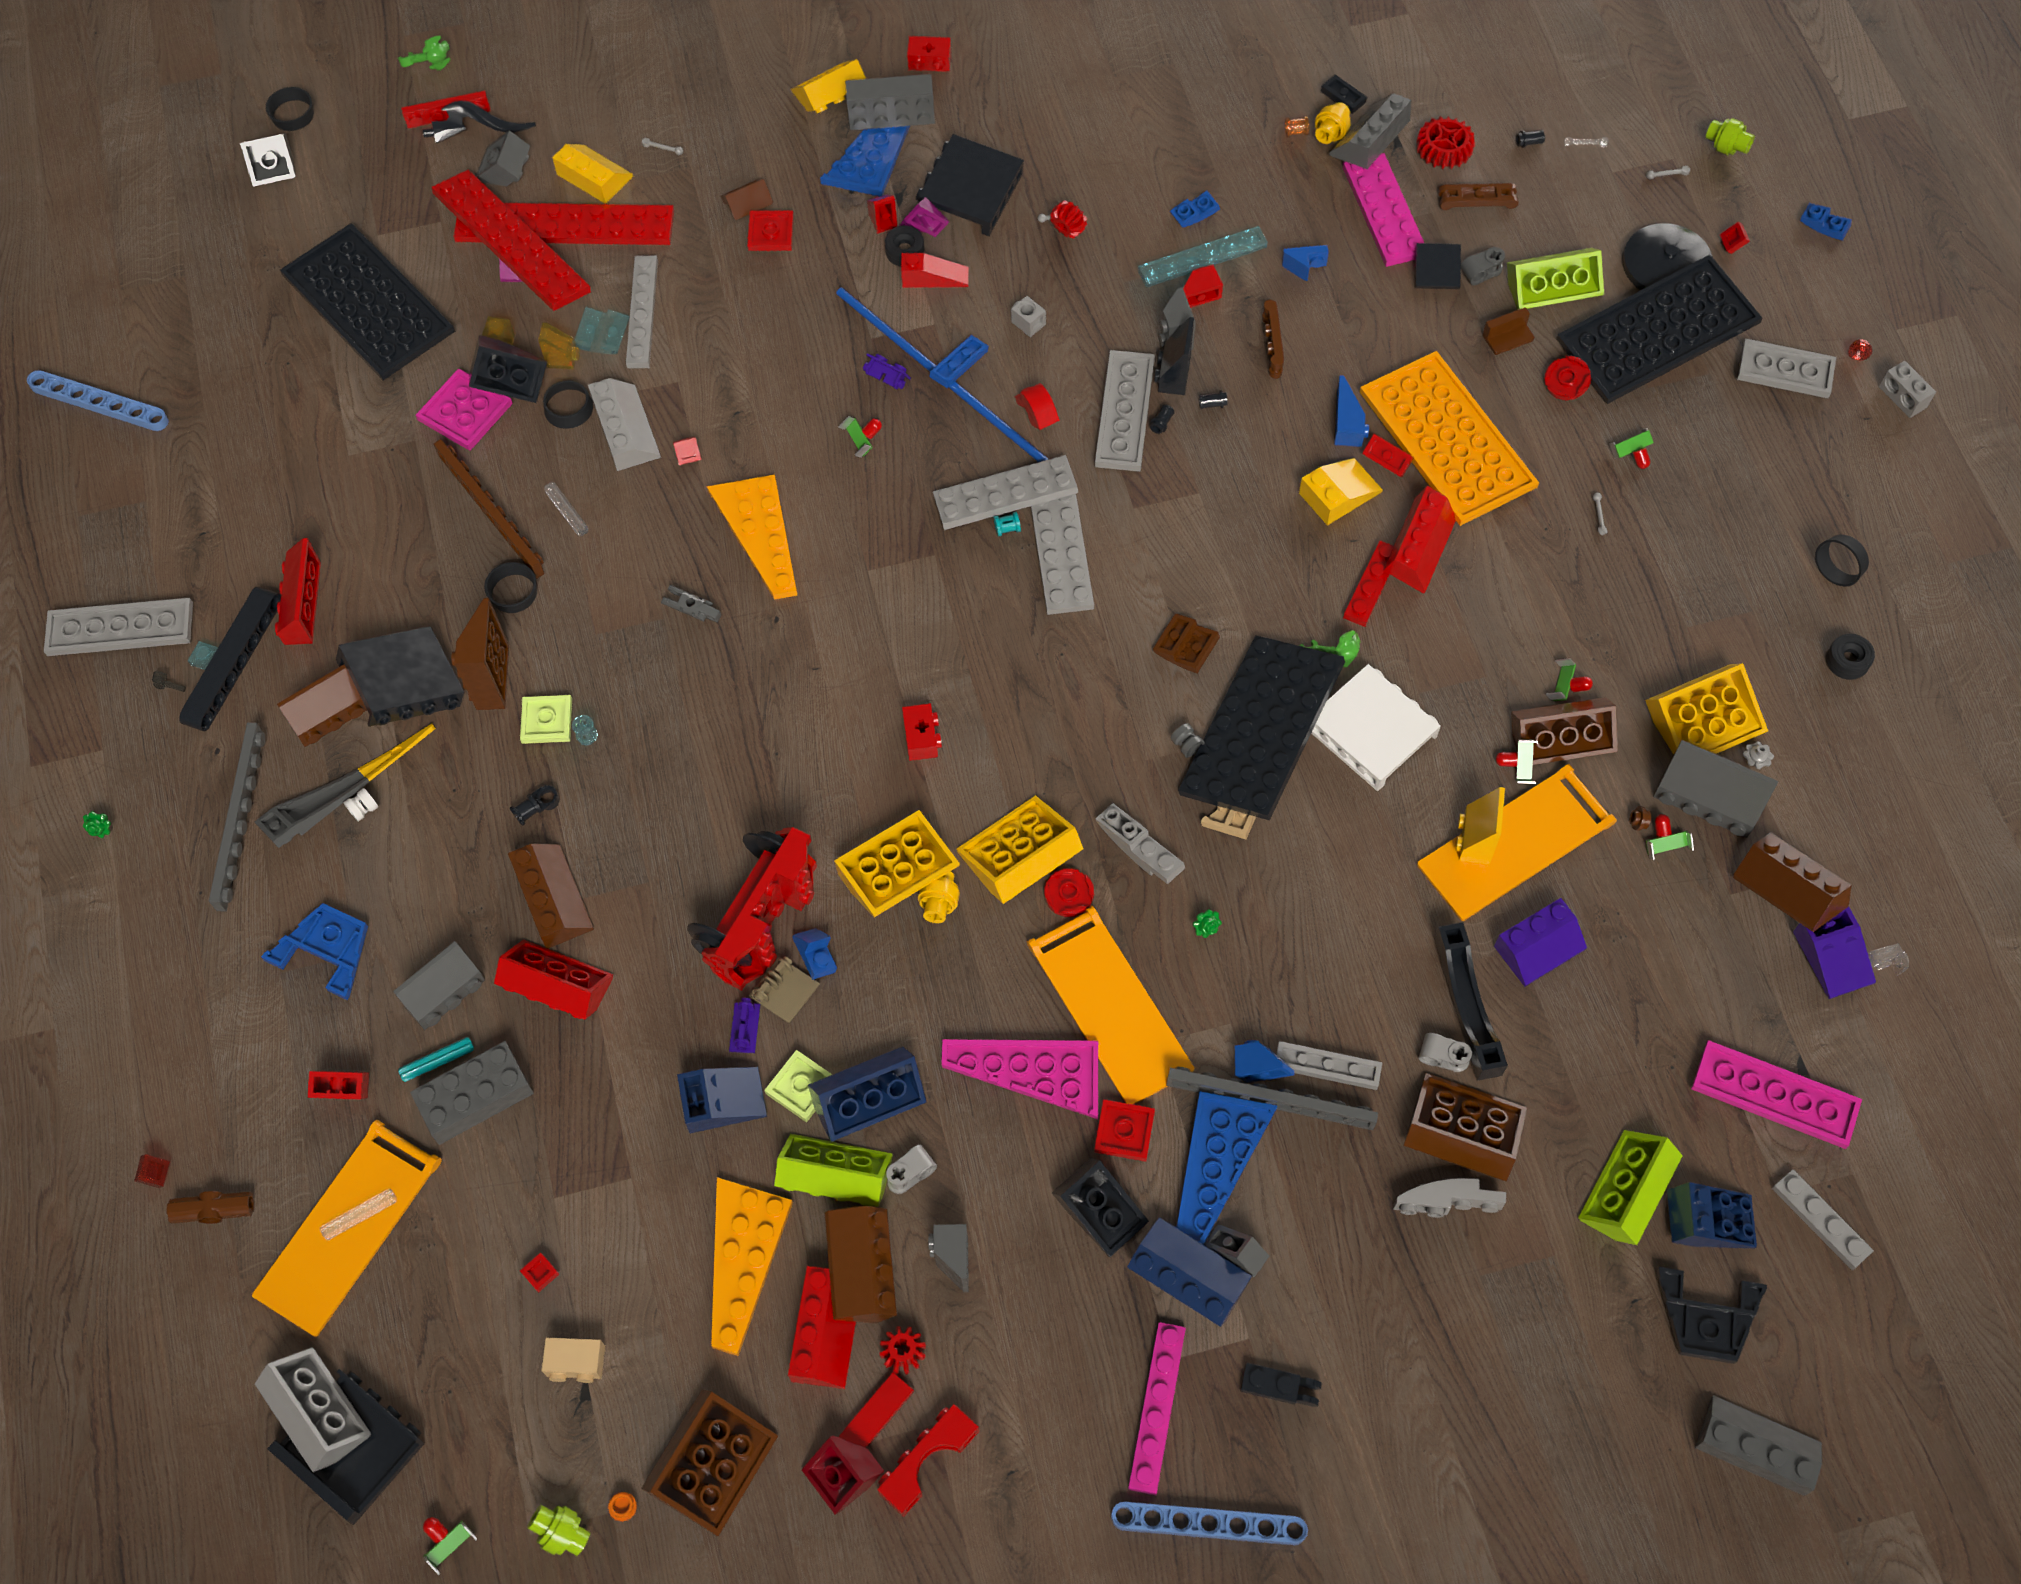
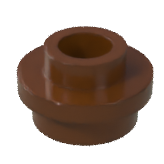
[1629,806,1651,831]

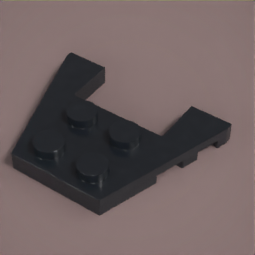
[1656,1267,1767,1364]

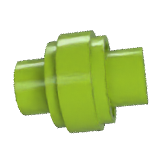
[1706,118,1755,155]
[527,1505,590,1556]

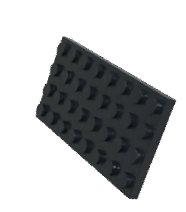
[280,223,455,380]
[1557,254,1763,404]
[1178,635,1345,821]

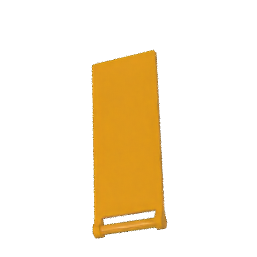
[1417,764,1617,921]
[1027,906,1195,1105]
[252,1120,442,1337]

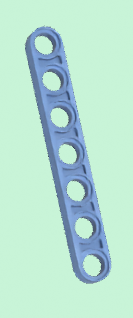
[27,370,168,431]
[1111,1502,1308,1545]

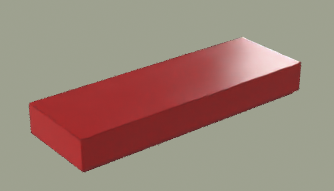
[838,1373,914,1448]

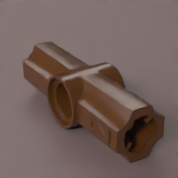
[166,1191,255,1224]

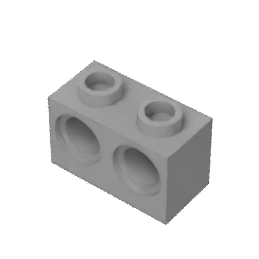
[1879,361,1936,418]

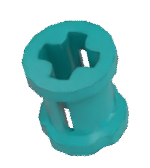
[994,511,1021,537]

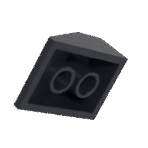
[1155,317,1194,395]
[469,335,547,403]
[1052,1158,1149,1257]

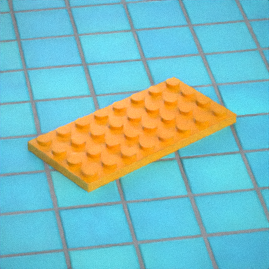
[1360,351,1539,526]

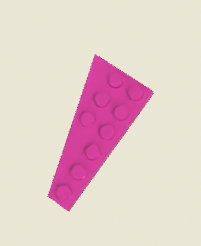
[942,1039,1098,1119]

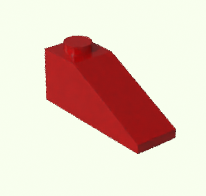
[901,253,969,288]

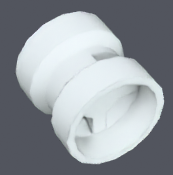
[343,788,378,822]

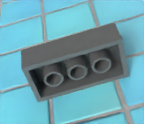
[846,74,935,130]
[410,1041,534,1145]

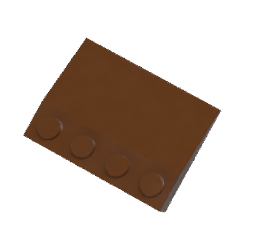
[451,598,509,710]
[1404,1073,1527,1182]
[641,1389,778,1536]

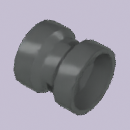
[1171,723,1205,758]

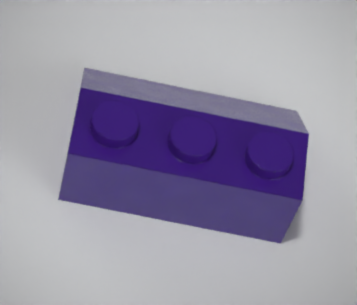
[1494,898,1587,987]

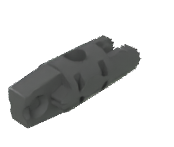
[661,585,722,623]

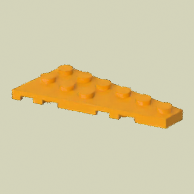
[707,475,797,600]
[711,1178,793,1356]

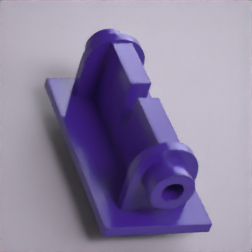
[863,353,911,389]
[729,998,761,1053]

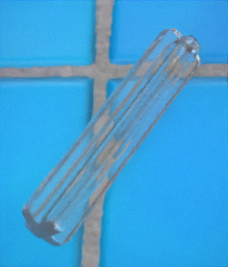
[544,482,589,536]
[320,1189,397,1240]

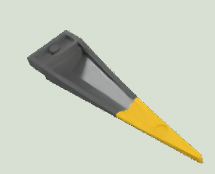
[255,724,436,848]

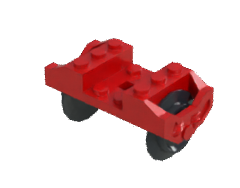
[687,827,817,991]

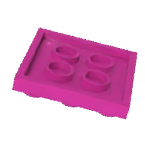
[415,368,513,451]

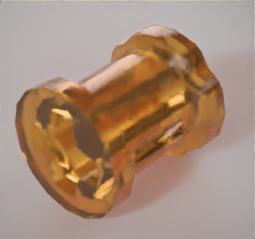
[1285,115,1309,138]

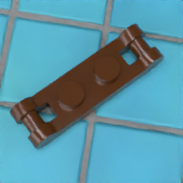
[1439,183,1519,210]
[1262,300,1284,379]

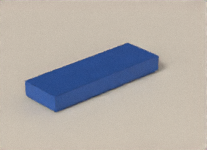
[929,335,989,388]

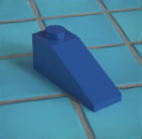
[1334,375,1369,447]

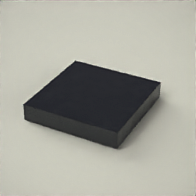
[1415,243,1461,289]

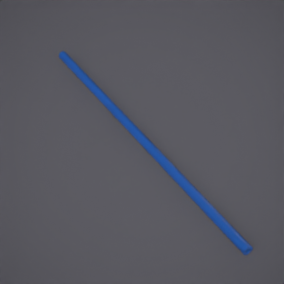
[836,287,1049,462]

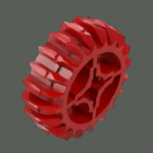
[1416,116,1475,170]

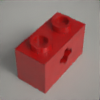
[907,36,952,72]
[902,703,942,761]
[307,1071,369,1099]

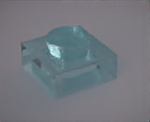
[188,641,218,670]

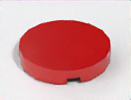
[1545,356,1591,400]
[1044,868,1094,917]

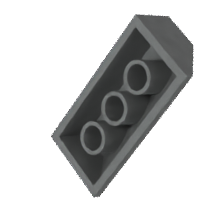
[1330,93,1412,169]
[1695,1395,1822,1496]

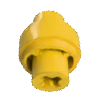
[1315,103,1351,144]
[918,871,960,923]

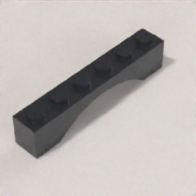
[1434,922,1508,1081]

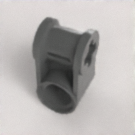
[1461,247,1505,285]

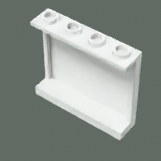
[1311,664,1441,792]

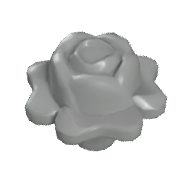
[1743,742,1774,769]

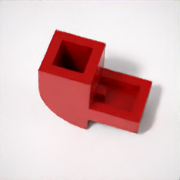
[1015,383,1060,430]

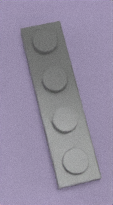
[1276,1041,1382,1090]
[1772,1170,1874,1270]

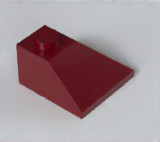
[802,1436,884,1515]

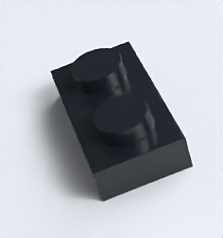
[1321,74,1367,114]

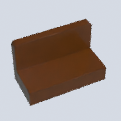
[721,179,773,220]
[1482,307,1535,355]

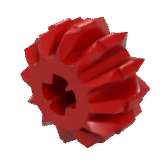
[1050,200,1087,239]
[879,1326,926,1374]

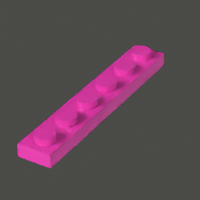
[1128,1322,1186,1495]

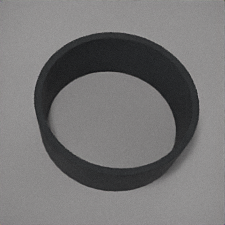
[265,87,314,131]
[543,380,593,429]
[1815,534,1869,587]
[484,562,537,613]

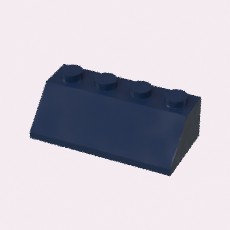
[808,1046,926,1142]
[1127,1217,1252,1327]

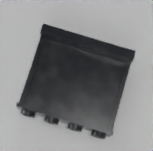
[916,134,1024,237]
[336,626,464,727]
[267,1369,425,1525]

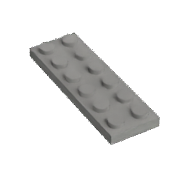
[1095,350,1155,472]
[933,455,1078,530]
[1030,494,1094,615]
[44,598,193,656]

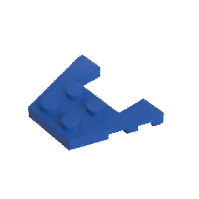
[261,903,368,1000]

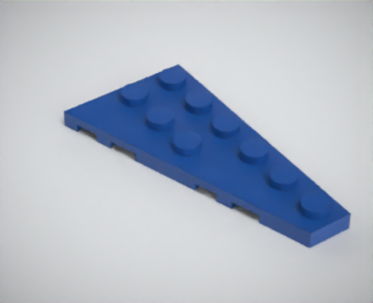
[820,126,910,197]
[1177,1092,1278,1245]

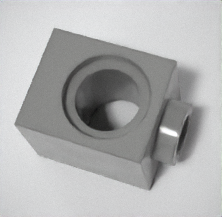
[1011,296,1046,337]

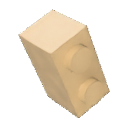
[542,1338,605,1383]

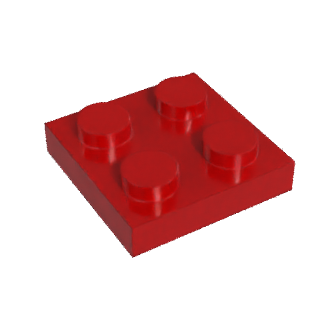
[747,211,794,251]
[1094,1099,1155,1162]

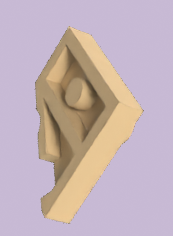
[1201,806,1256,839]

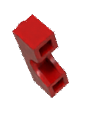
[877,1404,979,1518]

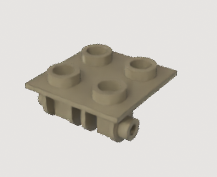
[749,956,820,1024]

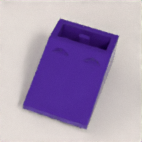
[1793,907,1876,999]

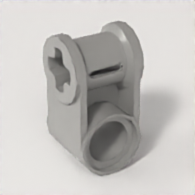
[1419,1033,1472,1072]
[886,1145,938,1194]

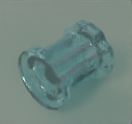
[572,715,598,746]

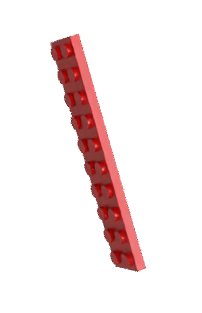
[431,170,591,311]
[453,203,674,245]

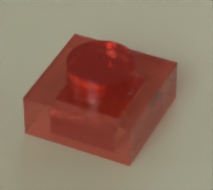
[134,1154,170,1188]

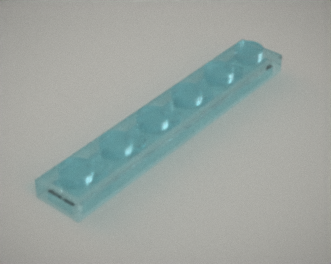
[1138,226,1268,288]

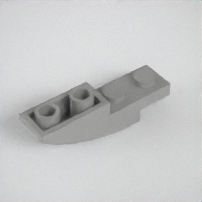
[1095,803,1185,884]
[1393,1178,1506,1218]

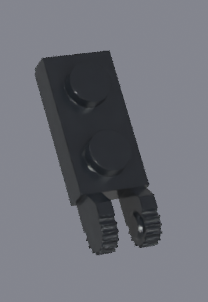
[1241,1363,1322,1407]

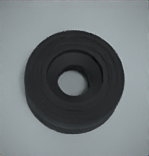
[885,226,925,267]
[1826,634,1875,680]

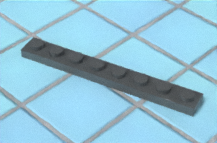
[209,723,266,912]
[1166,1067,1378,1130]

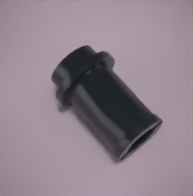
[1516,130,1545,148]
[1199,390,1228,409]
[1150,405,1175,434]

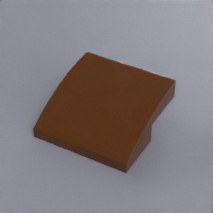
[1153,613,1220,674]

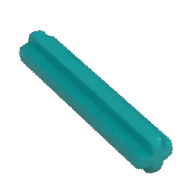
[398,1037,474,1082]

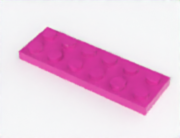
[1343,153,1424,267]
[1691,1040,1862,1149]

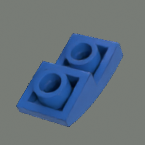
[1170,191,1220,228]
[1801,203,1852,241]

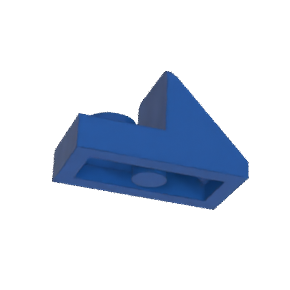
[1282,245,1329,281]
[792,928,837,980]

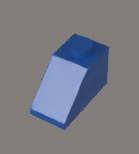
[1235,1040,1294,1083]

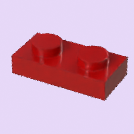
[1362,434,1414,477]

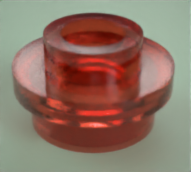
[1848,339,1872,361]

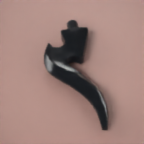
[423,101,536,143]

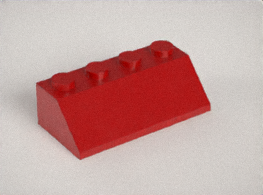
[1383,486,1456,594]
[275,538,321,645]
[494,939,614,1020]
[788,1266,856,1389]

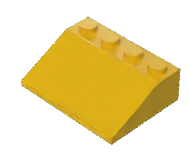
[1645,663,1768,755]
[956,795,1083,904]
[834,810,960,917]

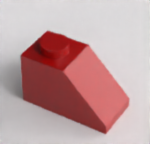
[867,194,898,234]
[1183,265,1223,308]

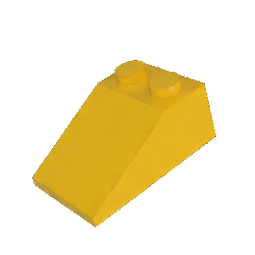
[1299,458,1383,525]
[1456,787,1505,865]

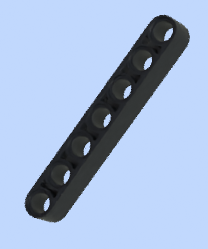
[179,587,281,731]

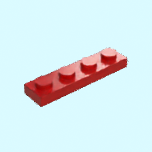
[402,91,491,128]
[1343,541,1394,627]

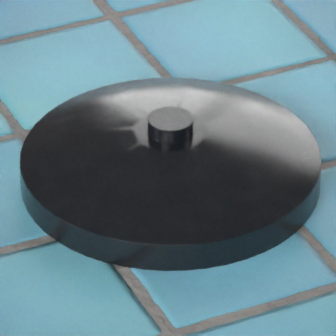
[1622,223,1712,290]

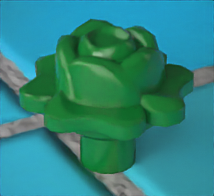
[83,811,111,838]
[1193,909,1222,938]

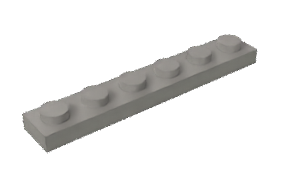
[626,256,658,368]

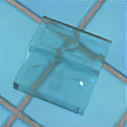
[573,307,630,354]

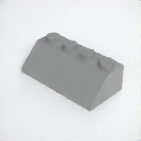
[588,378,661,471]
[255,1348,371,1472]

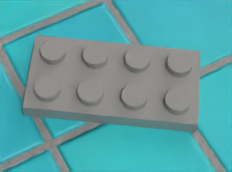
[1737,339,1836,398]

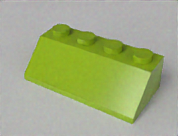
[1507,248,1604,310]
[1578,1130,1683,1245]
[774,1134,893,1207]

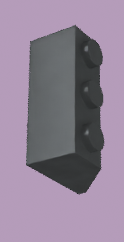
[393,941,485,1031]

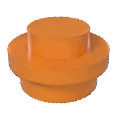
[608,1492,637,1522]

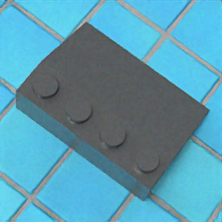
[1654,740,1778,838]

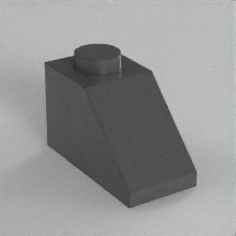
[1204,1224,1269,1277]

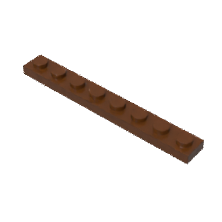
[434,439,544,579]

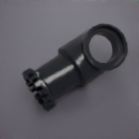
[509,785,560,826]

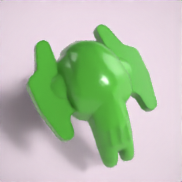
[398,36,450,70]
[1300,630,1360,667]

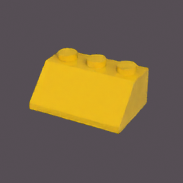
[791,59,866,113]
[552,144,633,204]

